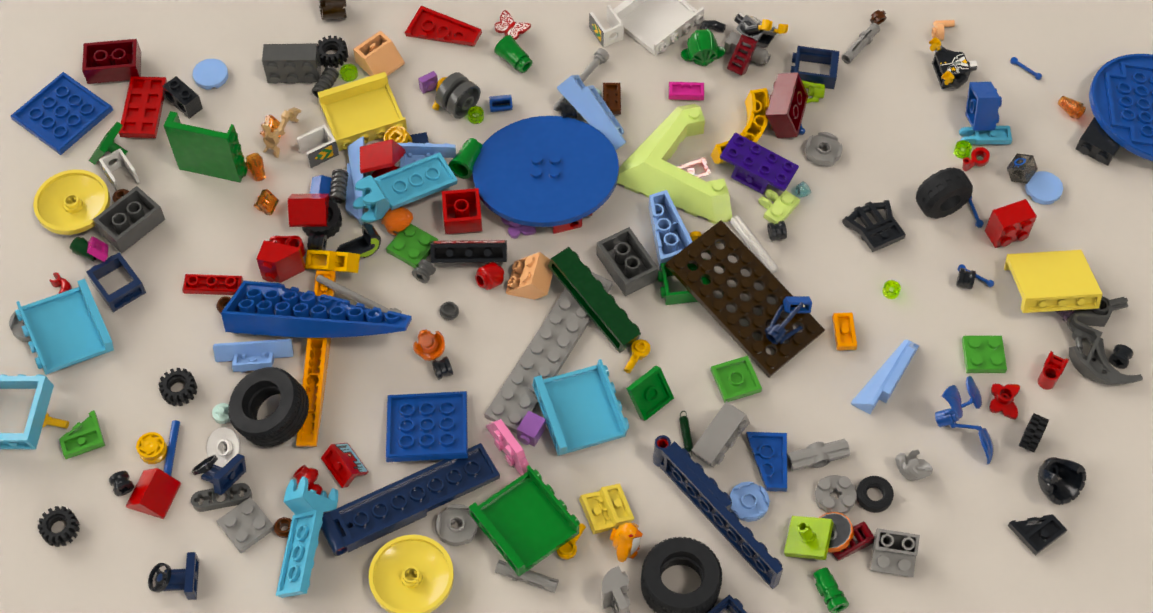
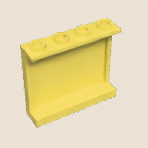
[317,72,407,151]
[1004,250,1102,313]

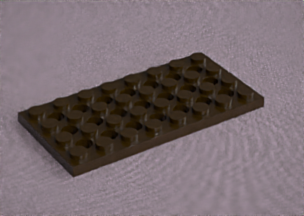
[665,220,825,378]

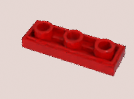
[183,274,243,295]

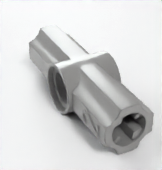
[787,439,850,471]

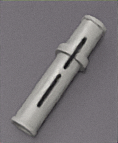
[842,23,880,64]
[495,560,559,593]

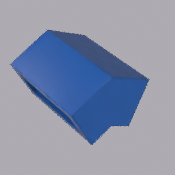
[489,95,513,112]
[310,175,332,197]
[783,296,812,313]

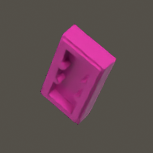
[669,82,704,100]
[87,236,108,262]

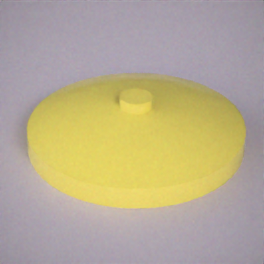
[33,169,110,235]
[369,535,454,613]

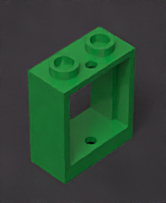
[658,258,710,305]

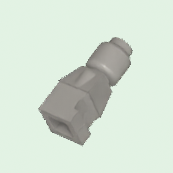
[724,31,771,64]

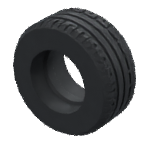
[228,367,309,447]
[641,537,722,613]

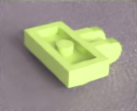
[758,189,800,224]

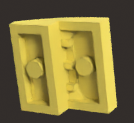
[579,483,634,534]

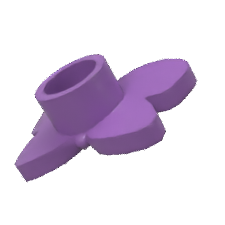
[501,217,536,239]

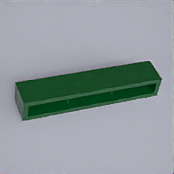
[548,247,641,353]

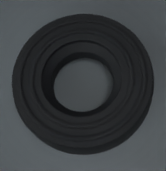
[856,476,894,513]

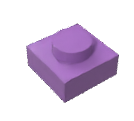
[418,71,438,94]

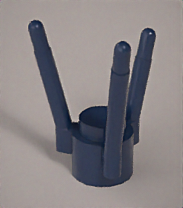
[765,302,804,344]

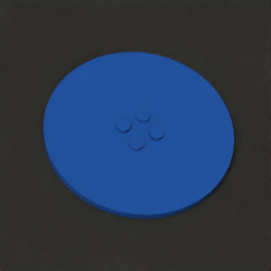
[1089,54,1153,161]
[473,116,619,227]

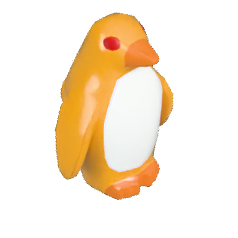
[610,522,643,562]

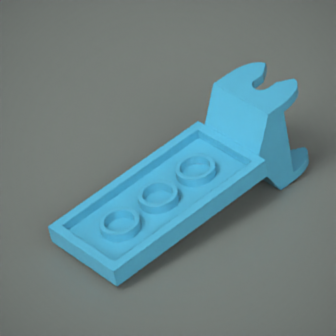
[353,152,458,223]
[276,476,338,598]

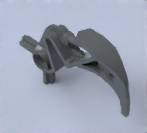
[1067,296,1143,385]

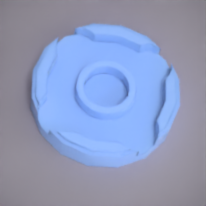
[193,59,228,90]
[1025,171,1063,205]
[730,481,770,522]

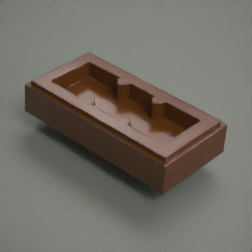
[603,83,621,115]

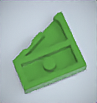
[59,410,106,459]

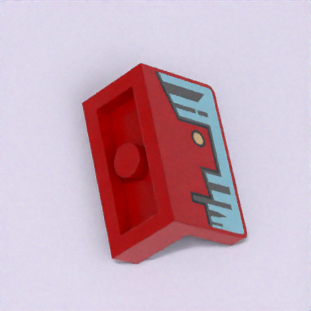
[321,443,369,488]

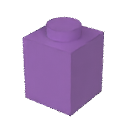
[517,410,546,447]

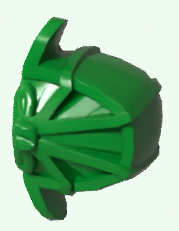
[681,29,726,66]

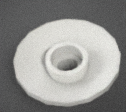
[207,427,241,468]

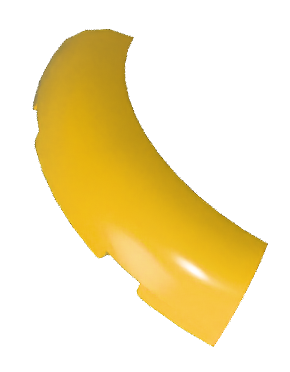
[711,88,770,164]

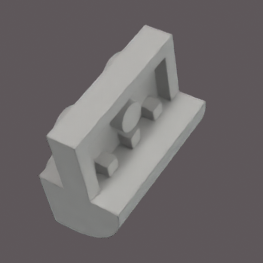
[870,528,920,577]
[601,566,630,613]

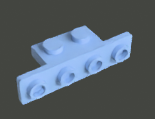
[398,142,456,168]
[213,339,294,372]

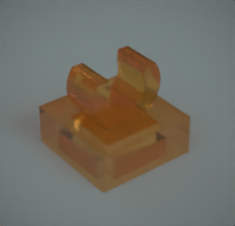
[260,114,281,139]
[254,189,279,215]

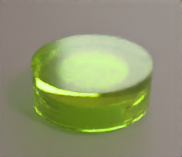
[340,64,358,81]

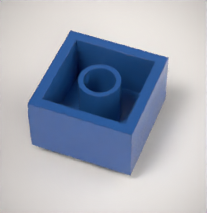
[965,82,1002,131]

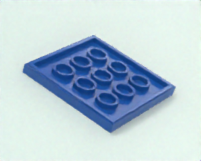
[10,72,113,155]
[386,391,468,462]

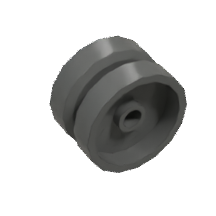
[435,72,481,119]

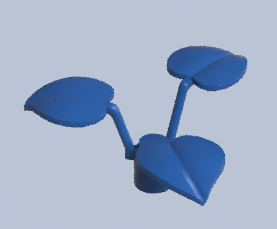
[935,376,993,464]

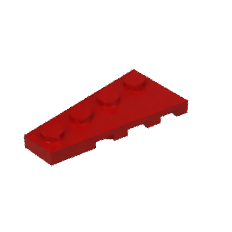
[405,6,482,46]

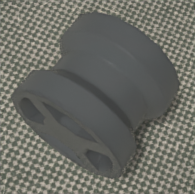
[412,259,436,283]

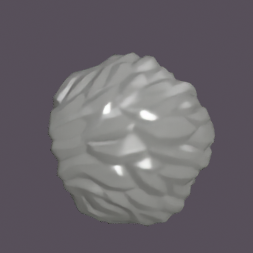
[895,450,933,480]

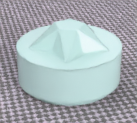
[212,403,230,424]

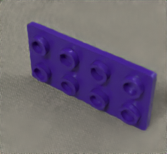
[720,133,799,194]

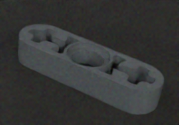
[191,483,252,512]

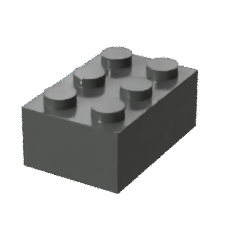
[262,43,321,84]
[93,186,165,253]
[596,227,659,296]

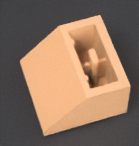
[353,31,405,76]
[506,252,553,300]

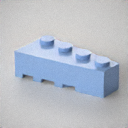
[649,190,693,270]

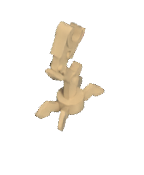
[262,107,301,158]

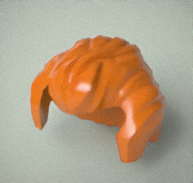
[381,207,413,236]
[413,329,445,361]

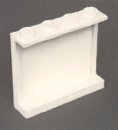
[613,0,704,56]

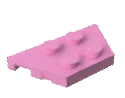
[486,419,529,476]

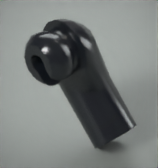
[700,20,726,33]

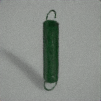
[679,411,693,457]

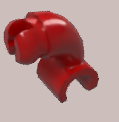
[49,272,72,294]

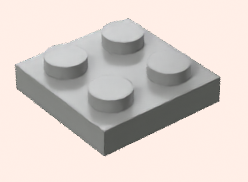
[216,496,274,553]

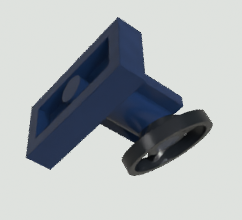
[192,454,246,495]
[148,552,199,600]

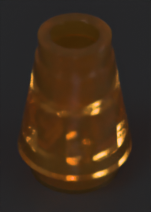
[1058,96,1086,119]
[245,153,266,181]

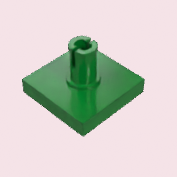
[88,122,128,165]
[626,366,674,421]

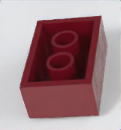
[82,39,142,84]
[766,72,808,138]

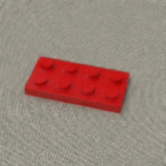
[119,76,167,138]

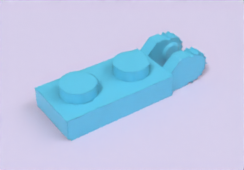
[959,126,1012,146]

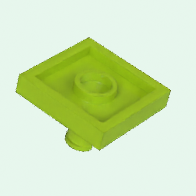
[784,516,834,560]

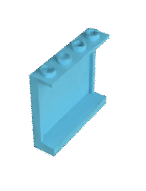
[15,279,114,375]
[532,359,629,456]

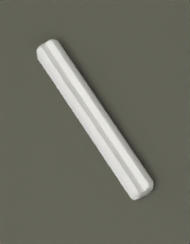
[730,215,778,274]

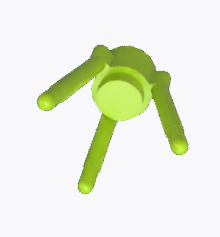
[802,80,825,103]

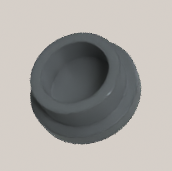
[440,301,459,320]

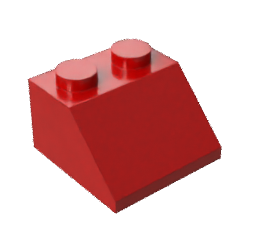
[256,240,305,283]

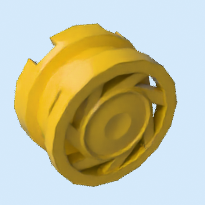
[383,126,412,143]
[136,432,167,464]

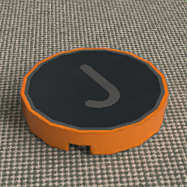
[819,512,854,553]

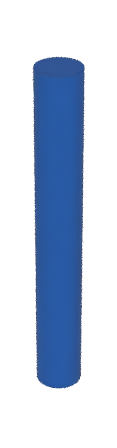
[164,420,180,476]

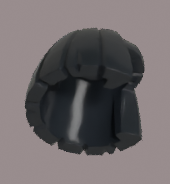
[1038,457,1086,505]

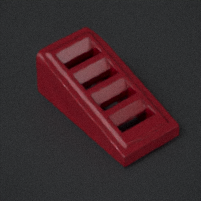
[727,34,758,75]
[832,521,875,562]

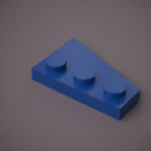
[746,432,787,492]

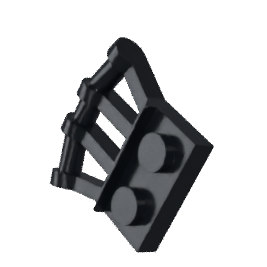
[842,200,906,252]

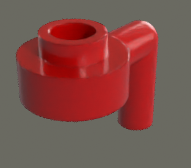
[962,147,990,171]

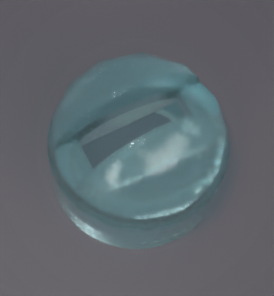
[795,181,811,197]

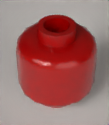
[475,262,504,290]

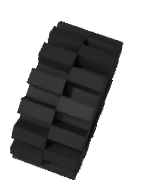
[317,35,348,68]
[159,368,198,406]
[1019,413,1049,452]
[38,506,80,547]

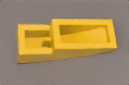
[305,250,360,273]

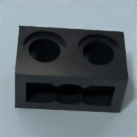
[162,76,203,119]

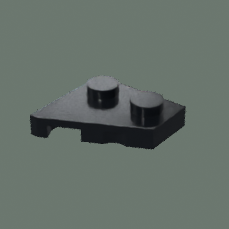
[1008,514,1067,556]

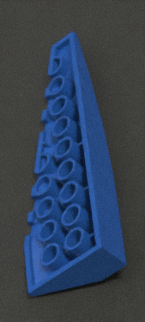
[221,281,412,338]

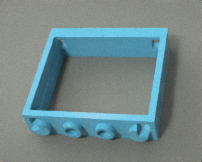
[0,374,54,449]

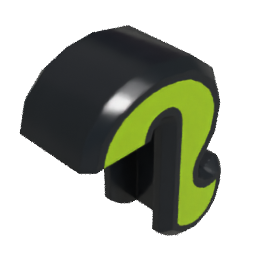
[336,223,381,258]

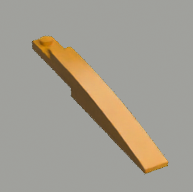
[296,270,336,447]

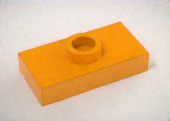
[832,313,857,351]

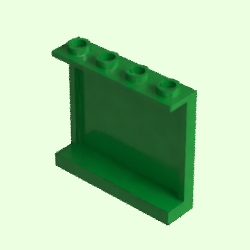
[163,111,248,183]
[469,465,580,577]

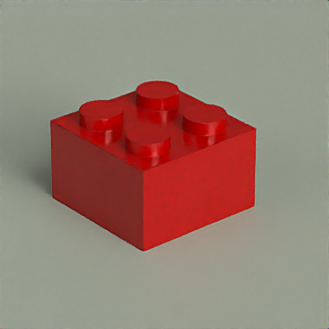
[442,188,482,234]
[985,199,1037,248]

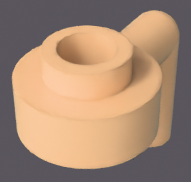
[932,20,955,41]

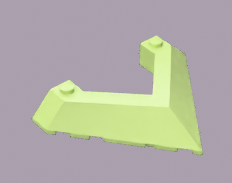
[617,104,732,224]

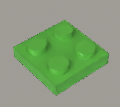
[386,223,438,268]
[962,336,1007,373]
[711,356,762,403]

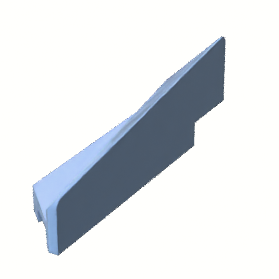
[557,75,626,150]
[345,136,366,225]
[851,339,919,414]

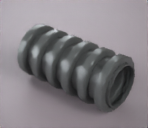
[312,66,339,98]
[329,169,349,204]

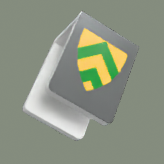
[589,5,624,48]
[297,124,339,168]
[99,149,140,191]

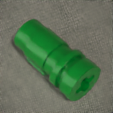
[813,567,849,613]

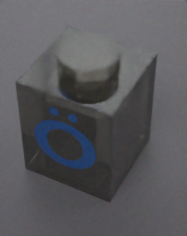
[1007,153,1038,184]

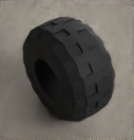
[916,167,973,219]

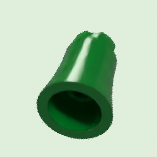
[494,35,533,73]
[448,138,482,179]

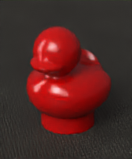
[293,465,323,495]

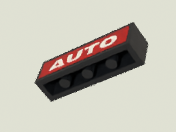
[430,240,507,263]

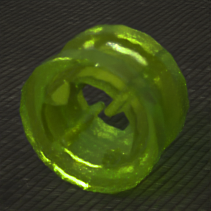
[468,106,484,124]
[954,140,972,159]
[882,280,901,299]

